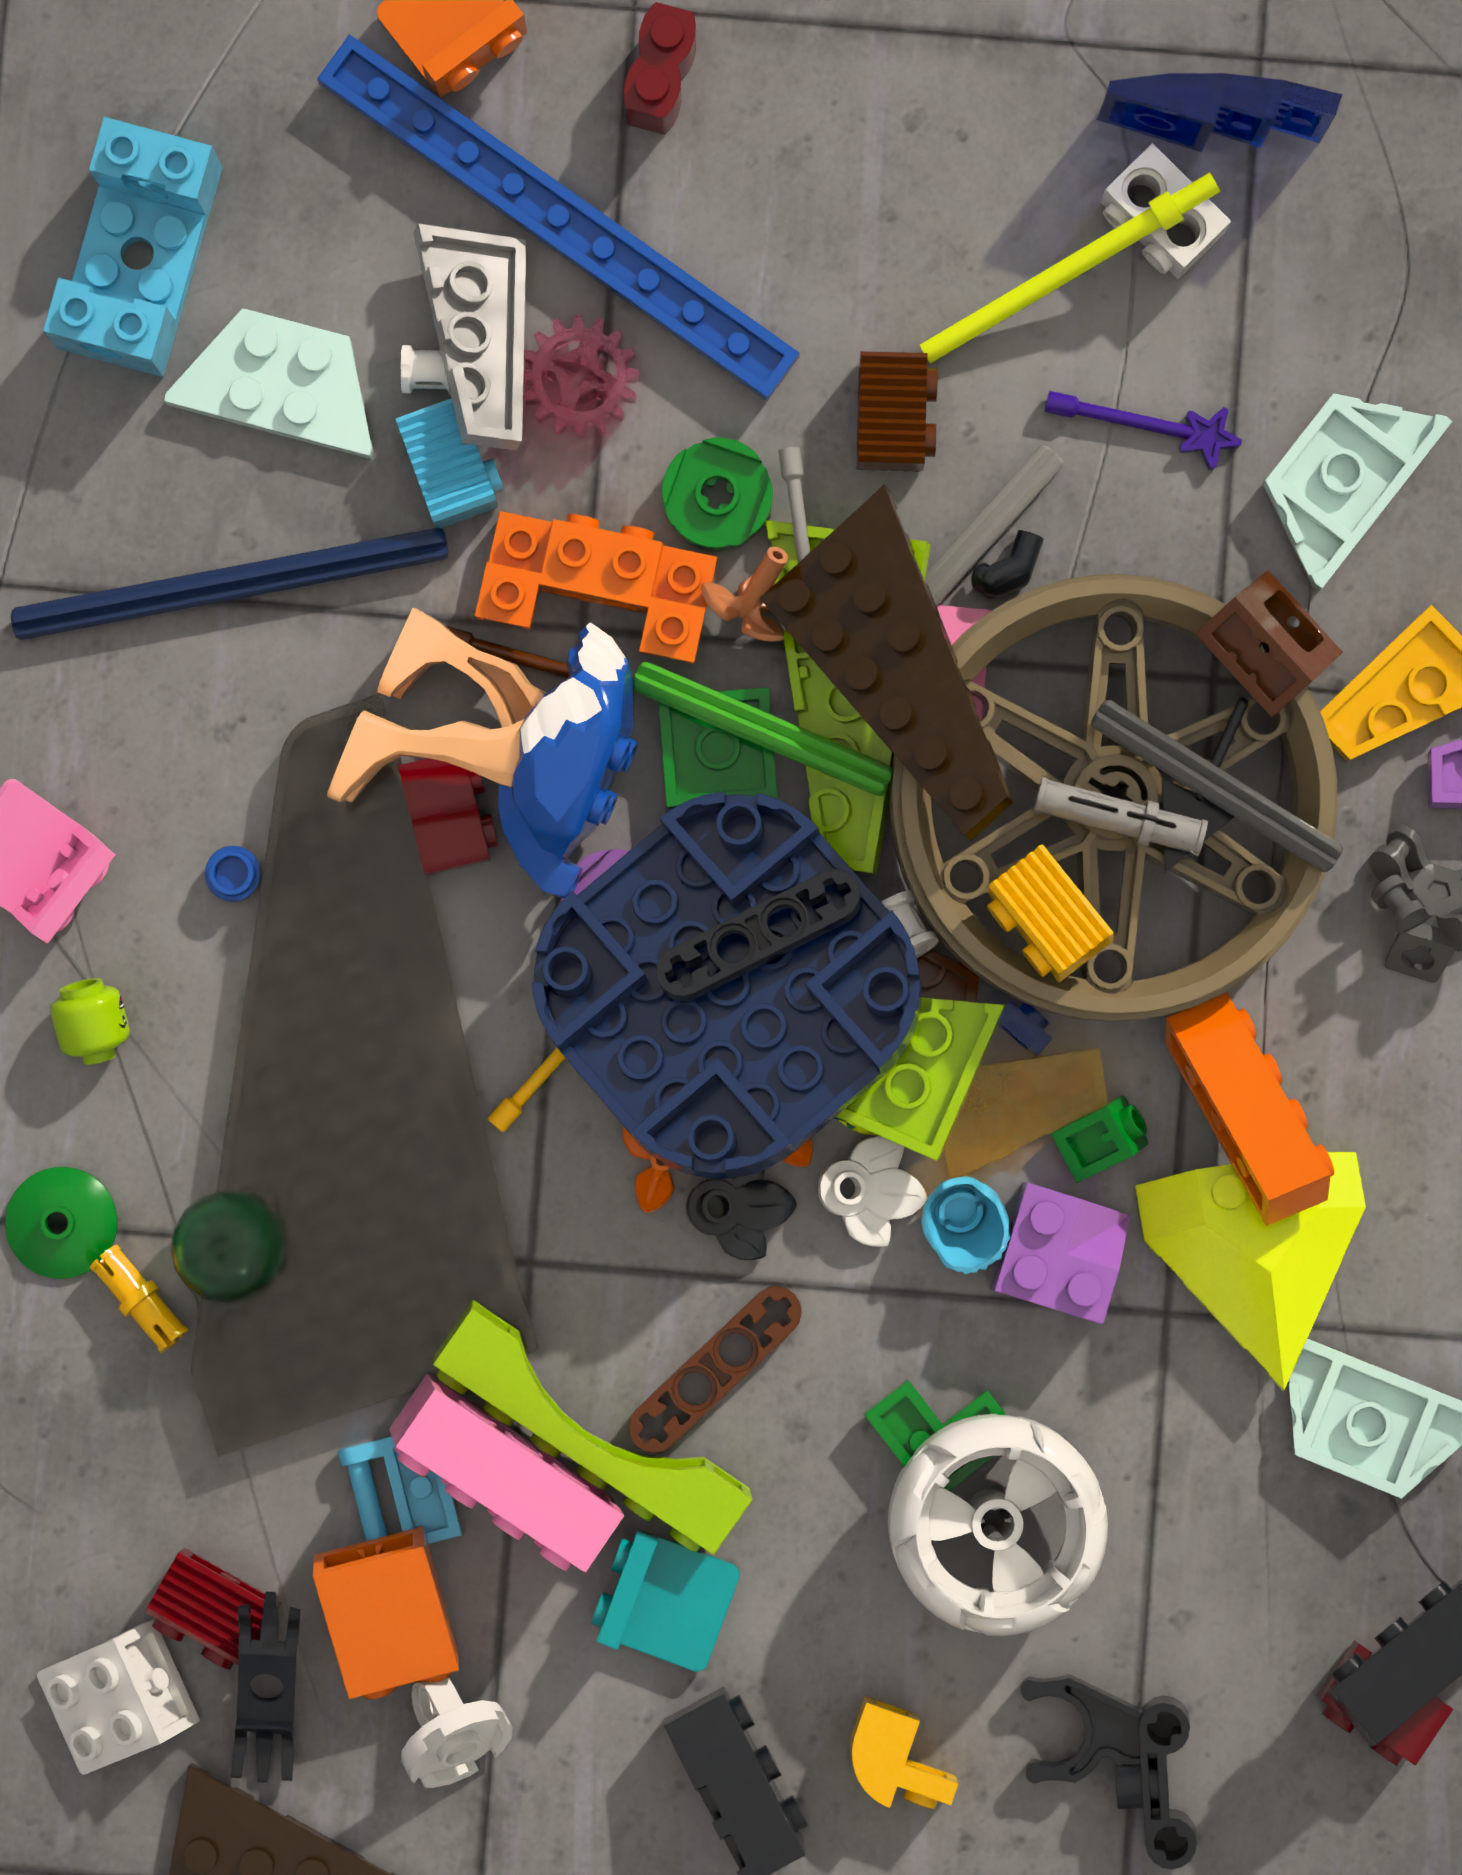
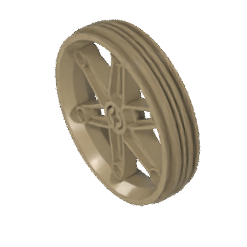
[889,574,1338,1021]

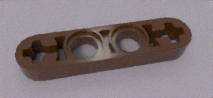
[628,1286,802,1453]

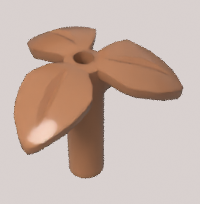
[701,547,788,642]

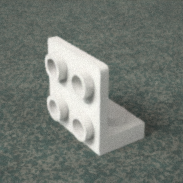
[37,1618,200,1775]

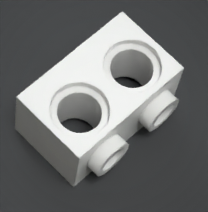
[1100,143,1231,279]

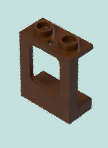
[1195,570,1343,718]

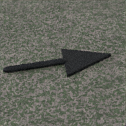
[1161,698,1248,873]

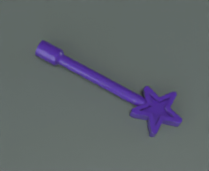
[1044,390,1242,470]

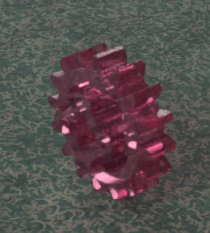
[523,315,640,439]

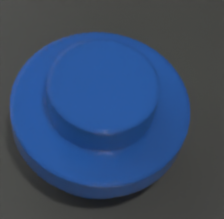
[205,846,261,902]

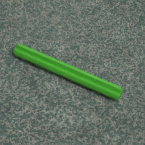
[633,662,893,796]

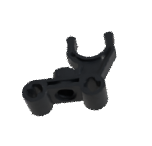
[1021,1674,1197,1869]

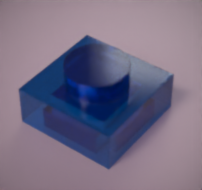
[998,1001,1053,1057]

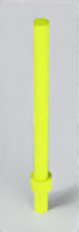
[920,172,1221,364]

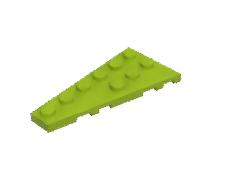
[766,520,931,875]
[836,998,1006,1161]

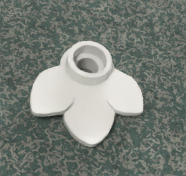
[818,1136,927,1247]

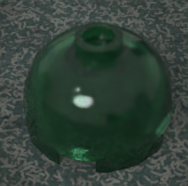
[170,1190,286,1304]

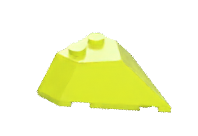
[1135,1152,1366,1391]

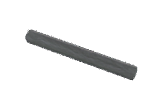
[1091,700,1343,872]

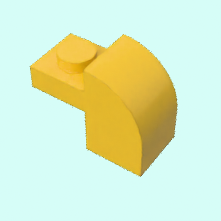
[850,1695,958,1809]

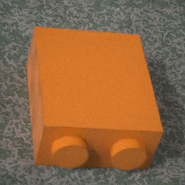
[313,1526,459,1699]

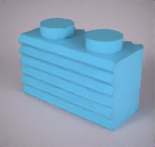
[396,398,504,528]

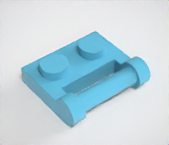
[337,1436,463,1544]

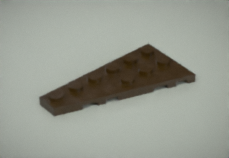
[760,485,1013,841]
[169,1763,397,1875]

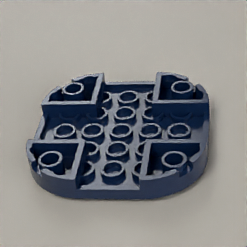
[532,791,922,1179]

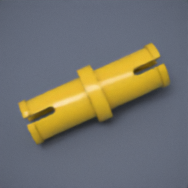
[89,1244,189,1353]

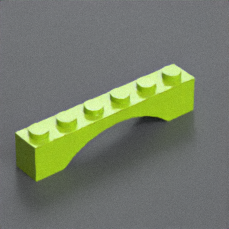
[433,1300,753,1555]

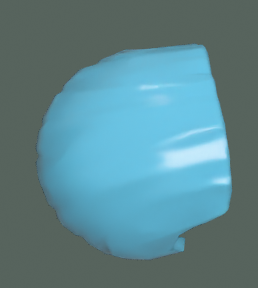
[921,1176,1010,1274]

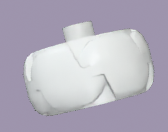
[888,1414,1108,1636]

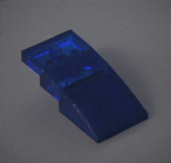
[1097,73,1342,152]

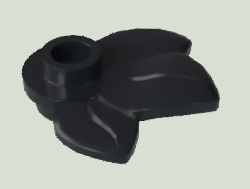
[686,1170,797,1260]

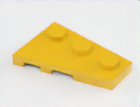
[1320,605,1462,762]

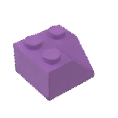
[990,1182,1130,1325]

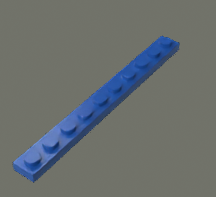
[317,34,800,401]

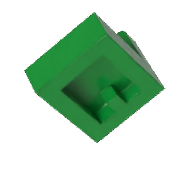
[1051,1095,1148,1183]

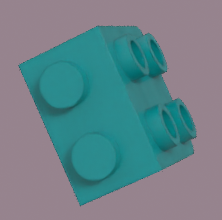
[591,1528,740,1672]

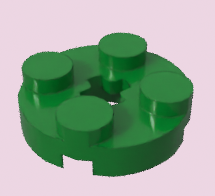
[662,437,773,551]

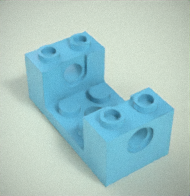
[43,117,223,378]

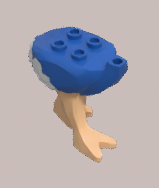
[327,608,638,899]

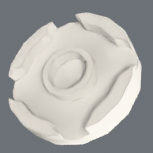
[401,1677,513,1788]

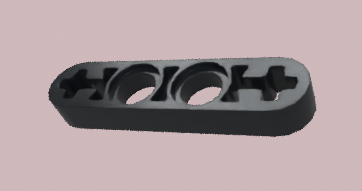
[656,869,861,1002]

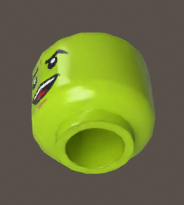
[50,978,130,1065]

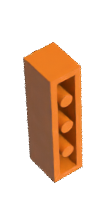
[1165,993,1334,1226]

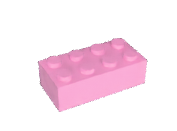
[389,1373,624,1573]

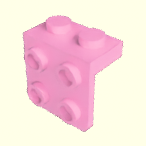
[0,779,116,944]

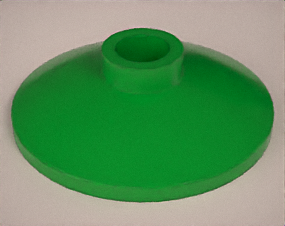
[5,1167,118,1279]

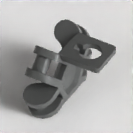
[1369,825,1462,982]

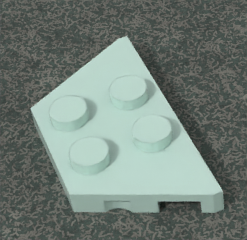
[164,308,374,460]
[1263,393,1453,591]
[1289,1339,1462,1499]

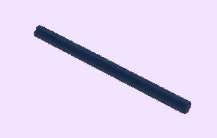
[11,527,449,640]

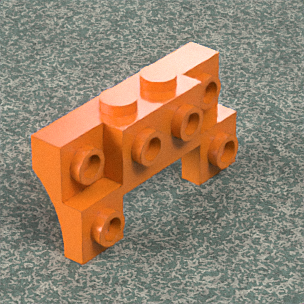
[475,511,717,665]

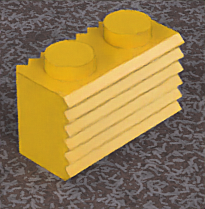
[987,844,1114,983]

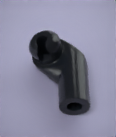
[971,530,1044,598]

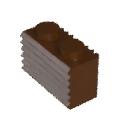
[856,351,938,472]

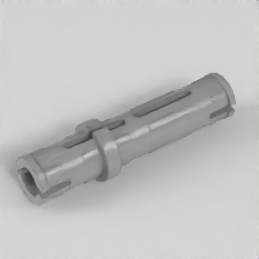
[1033,777,1208,856]

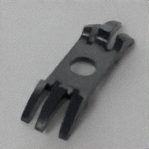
[231,1591,301,1782]

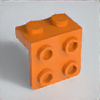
[377,0,527,98]

